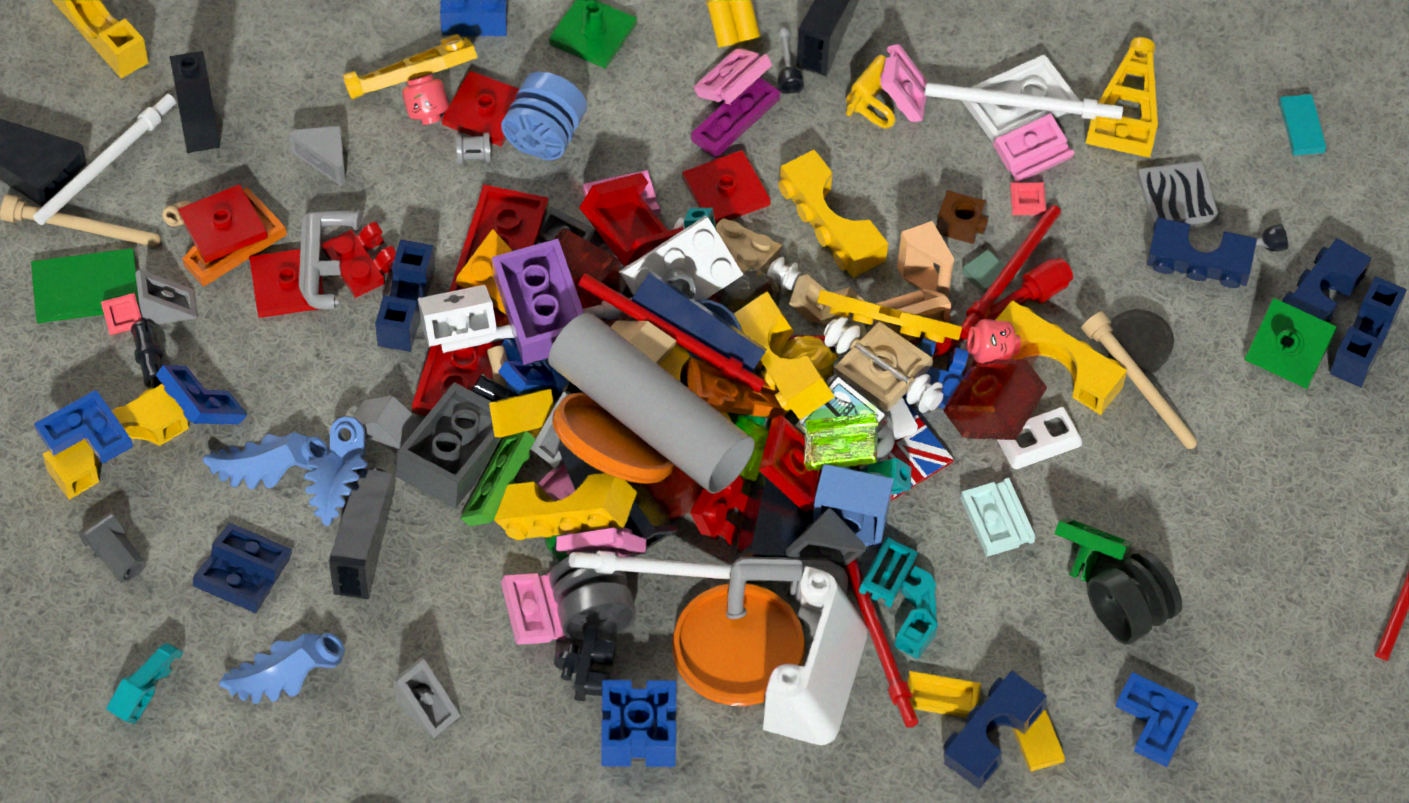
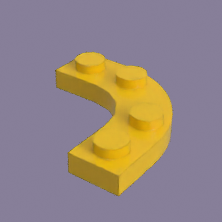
[817,289,962,343]

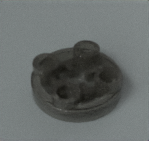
[716,267,780,314]
[1105,309,1174,373]

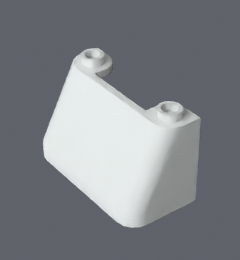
[763,566,867,745]

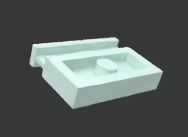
[960,478,1035,557]

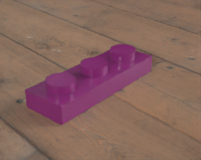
[691,77,781,159]

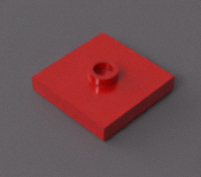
[442,71,519,147]
[682,150,771,224]
[178,184,268,264]
[249,249,324,318]
[759,415,827,513]

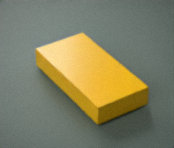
[489,389,554,437]
[908,671,981,718]
[1012,710,1065,772]

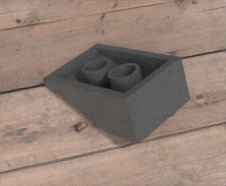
[396,382,502,508]

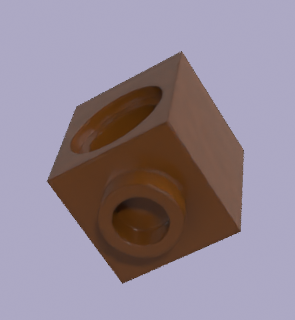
[936,190,989,244]

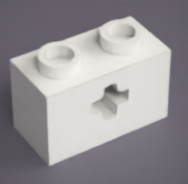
[417,285,497,347]

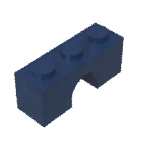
[1147,217,1257,288]
[1282,238,1372,323]
[375,239,435,352]
[1330,276,1407,388]
[943,670,1047,789]

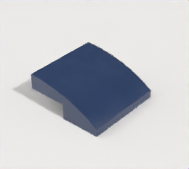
[193,522,292,613]

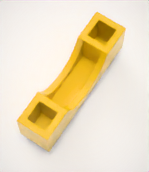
[51,0,148,79]
[778,149,888,278]
[734,292,835,420]
[996,300,1127,415]
[43,384,189,500]
[494,473,637,540]

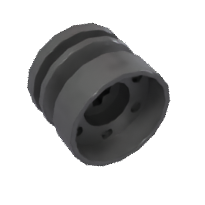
[549,550,636,642]

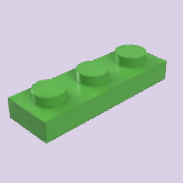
[460,431,536,526]

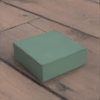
[962,250,1005,294]

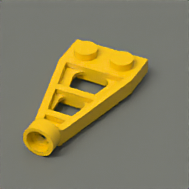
[342,34,478,100]
[1085,37,1158,158]

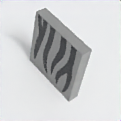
[1137,161,1218,229]

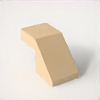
[789,274,866,326]
[611,320,676,365]

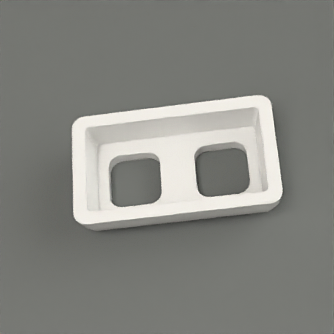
[996,407,1082,469]

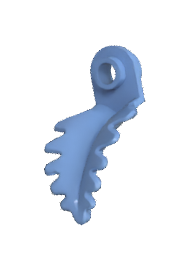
[304,416,368,526]
[203,432,329,489]
[219,633,345,704]

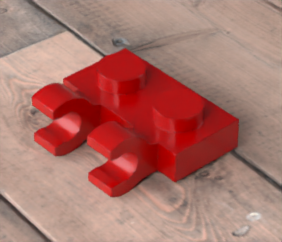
[322,222,396,298]
[690,474,748,545]

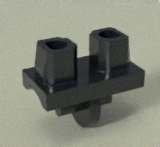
[553,627,616,702]

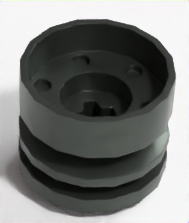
[1087,549,1182,644]

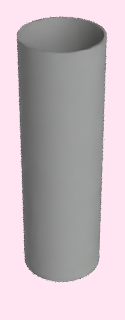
[548,312,754,493]

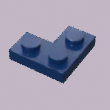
[498,338,559,396]
[156,365,248,425]
[34,390,133,464]
[1116,672,1199,767]

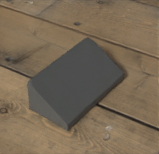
[539,206,605,260]

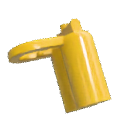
[705,0,761,48]
[845,55,896,129]

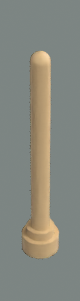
[0,194,161,247]
[1081,311,1197,449]

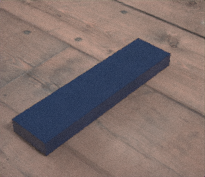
[631,271,767,372]

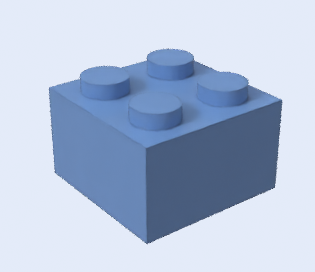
[813,464,894,548]

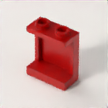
[579,173,684,267]

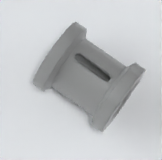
[456,132,491,164]

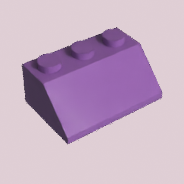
[492,239,584,365]

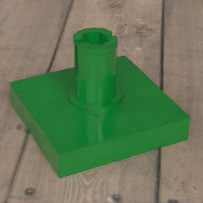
[549,0,637,69]
[1244,298,1337,389]
[1054,517,1133,582]

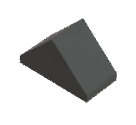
[786,508,866,566]

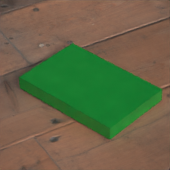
[31,248,140,323]

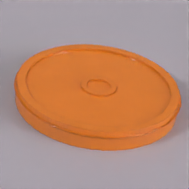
[552,393,674,483]
[672,584,805,706]

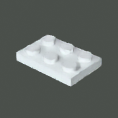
[961,54,1080,143]
[619,216,743,300]

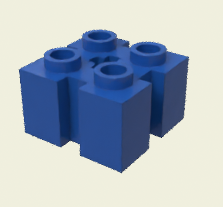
[601,680,676,767]

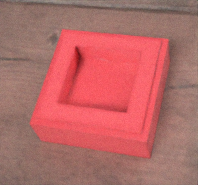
[1010,183,1046,215]
[101,293,143,336]

